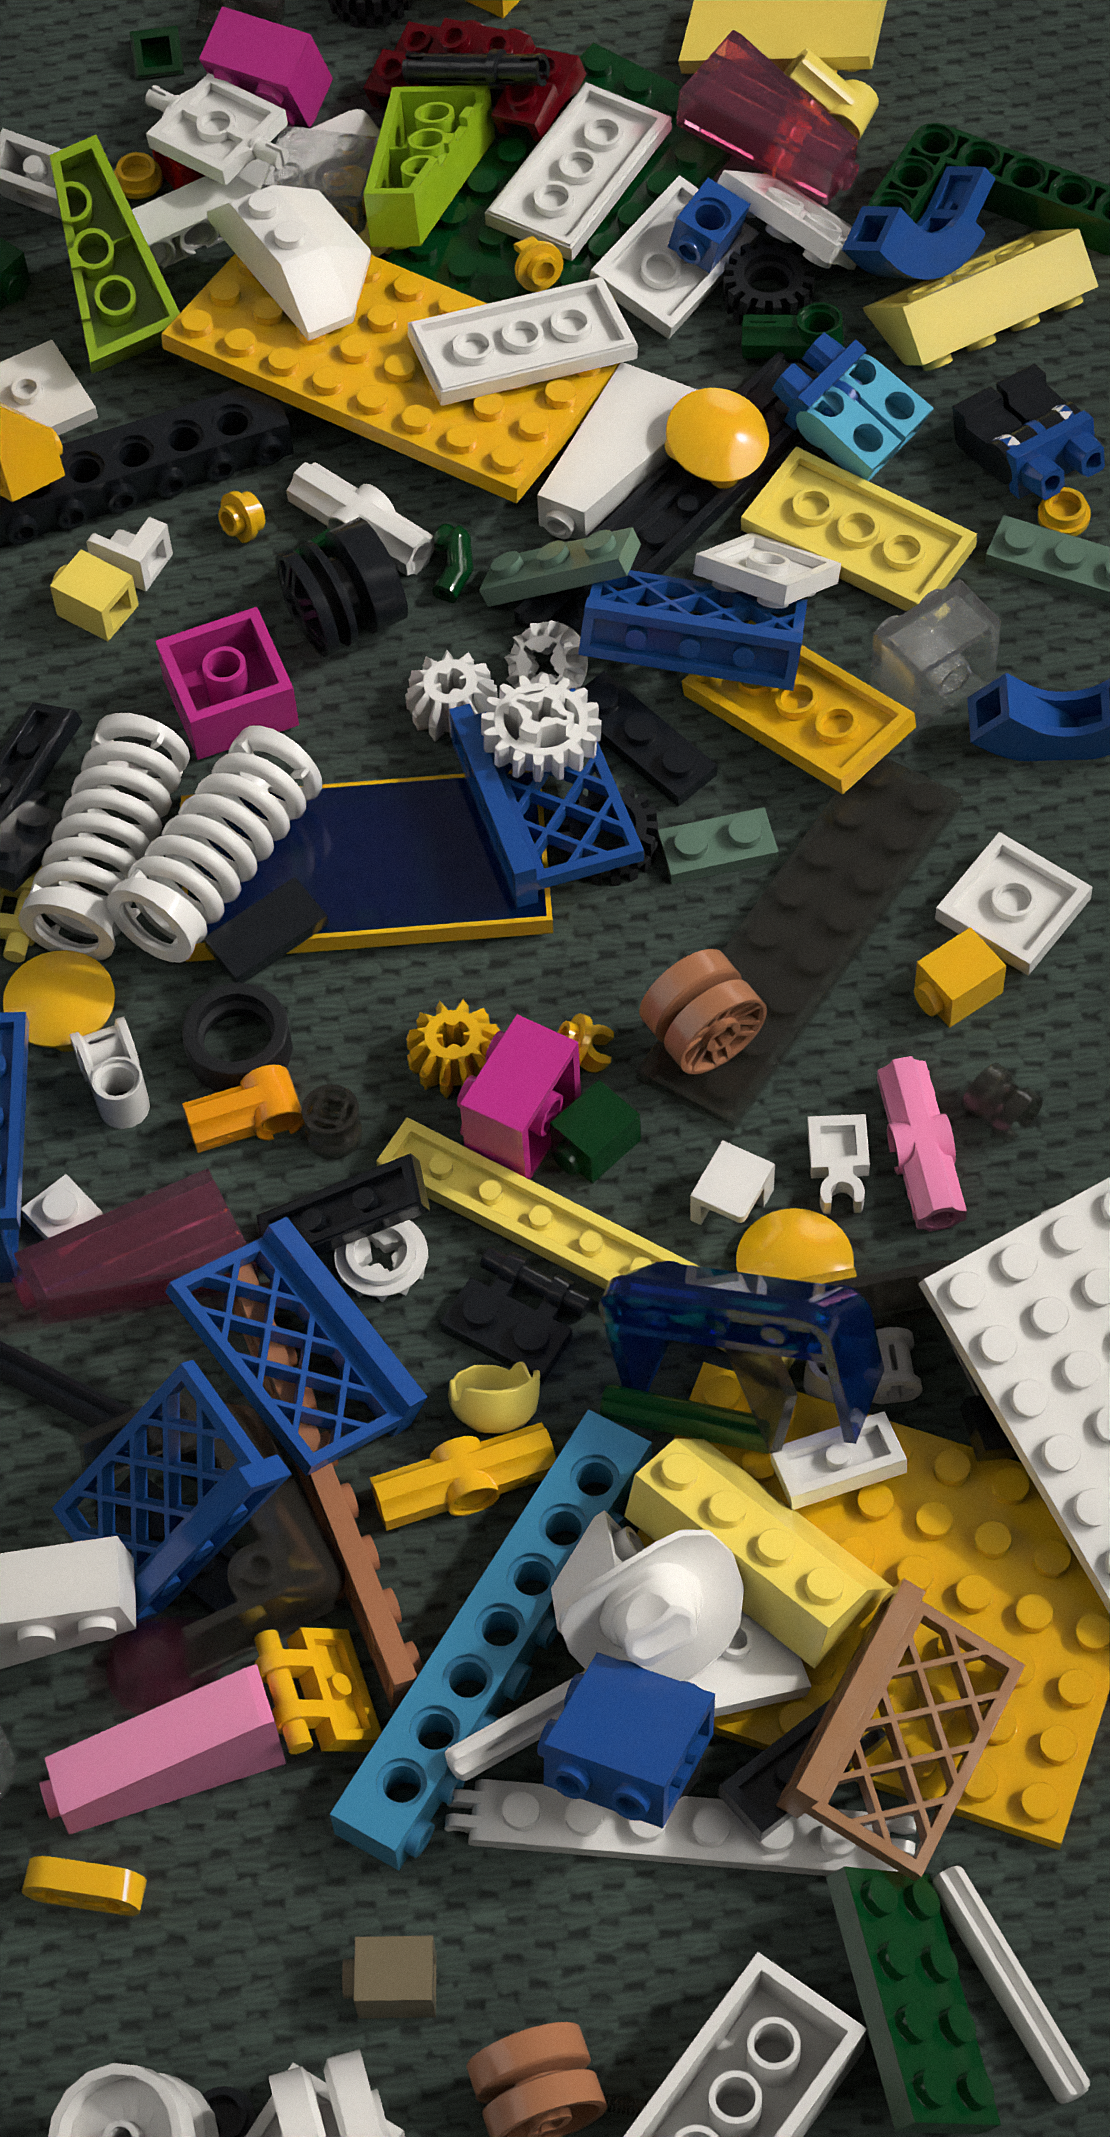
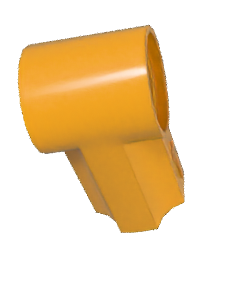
[182,1065,305,1153]

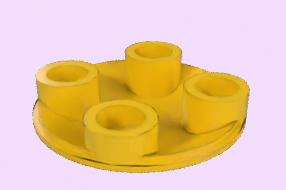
[664,388,769,489]
[3,950,115,1052]
[736,1208,854,1318]

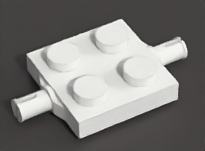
[145,73,289,186]

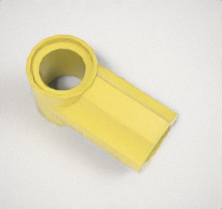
[780,48,879,146]

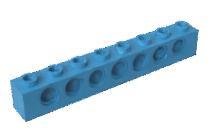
[330,1409,652,1871]

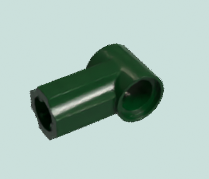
[742,303,844,372]

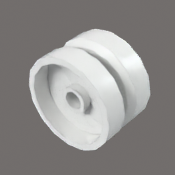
[269,2049,391,2137]
[48,2063,219,2137]

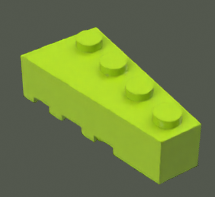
[363,85,495,250]
[49,135,180,374]

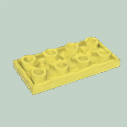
[678,0,887,75]

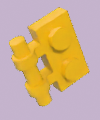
[254,1627,382,1754]

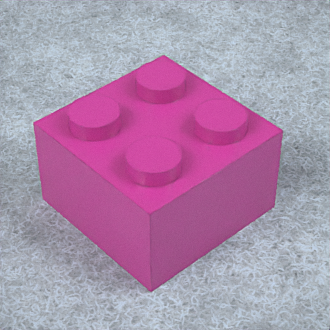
[199,6,333,129]
[155,607,299,760]
[457,1014,581,1180]

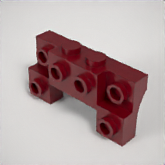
[363,18,586,142]

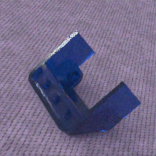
[599,1261,885,1444]

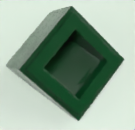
[130,25,184,80]

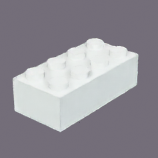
[624,1952,867,2137]

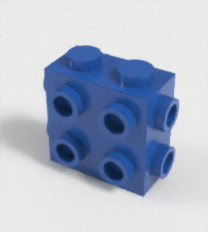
[537,1652,715,1829]

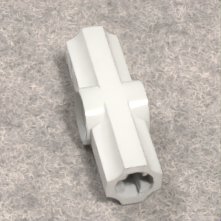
[287,462,435,576]

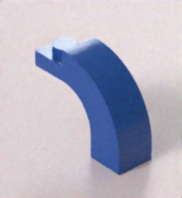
[842,166,995,280]
[967,673,1110,761]

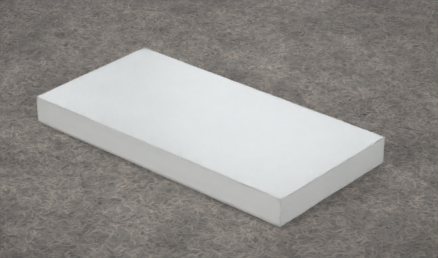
[485,82,671,261]
[408,277,638,406]

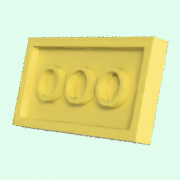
[741,447,977,619]

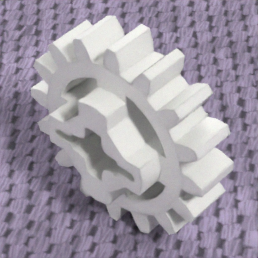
[481,673,602,782]

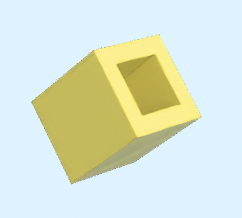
[50,549,139,641]

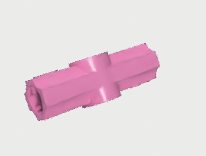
[877,1056,967,1232]

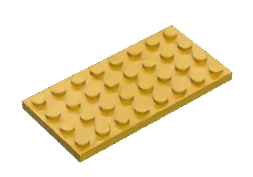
[162,253,620,504]

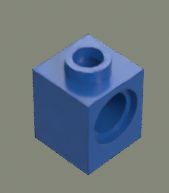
[668,178,751,273]

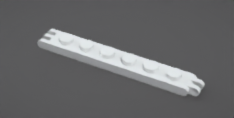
[444,1779,916,1876]

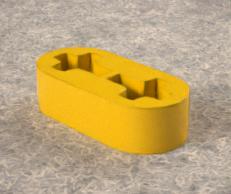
[22,1856,147,1916]

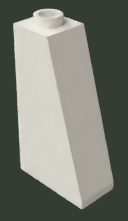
[537,362,697,540]

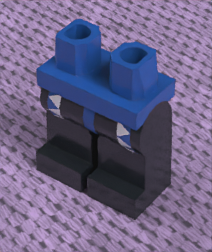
[952,363,1105,500]

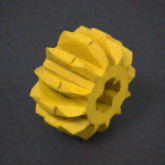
[406,999,500,1099]

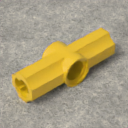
[370,1422,556,1531]

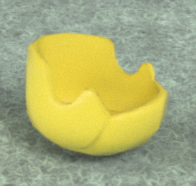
[448,1361,540,1434]

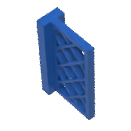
[578,570,808,691]
[449,688,644,908]
[0,1012,29,1283]
[165,1217,427,1476]
[52,1360,291,1624]

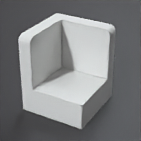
[86,517,173,592]
[690,1140,775,1225]

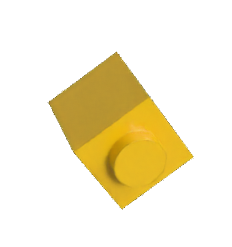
[914,927,1006,1028]

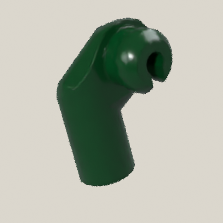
[432,523,474,603]

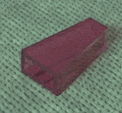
[676,30,859,205]
[11,1168,260,1325]

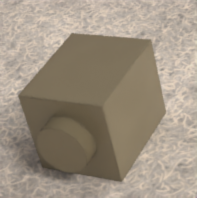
[342,1936,437,2019]

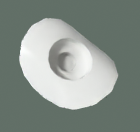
[559,1530,744,1681]

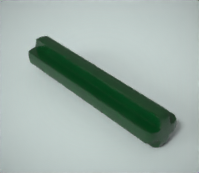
[600,1384,779,1454]

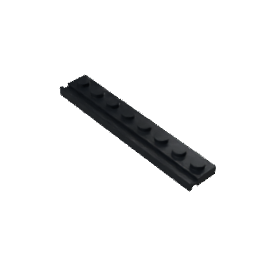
[514,351,819,637]

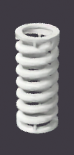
[18,713,190,961]
[106,725,322,963]

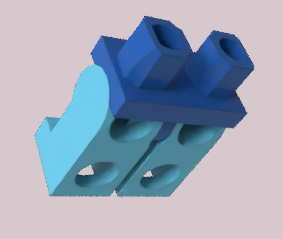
[772,332,934,481]

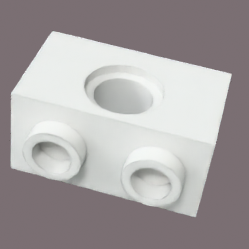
[0,128,62,219]

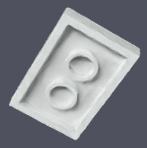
[717,170,858,270]
[588,175,759,339]

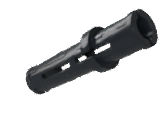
[402,49,550,90]

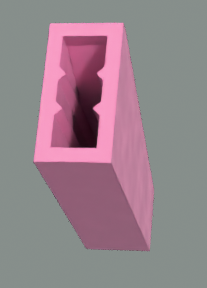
[39,1664,286,1835]

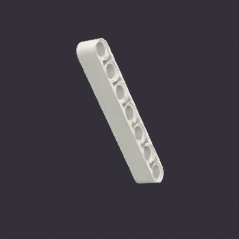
[132,109,380,268]

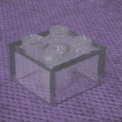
[870,579,1001,736]

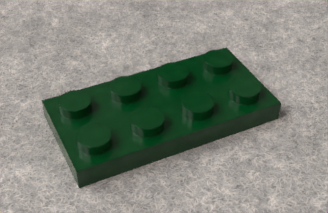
[826,1866,1001,2134]

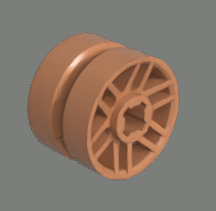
[639,949,767,1074]
[466,2022,607,2137]

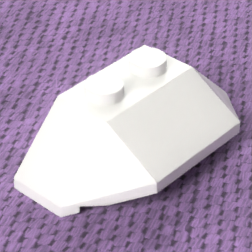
[207,185,371,341]

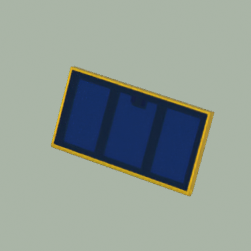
[180,770,554,962]

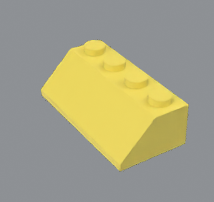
[863,229,1099,371]
[624,1439,893,1669]

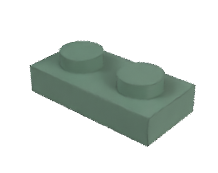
[658,807,779,884]

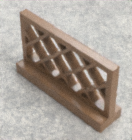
[776,1578,1025,1881]

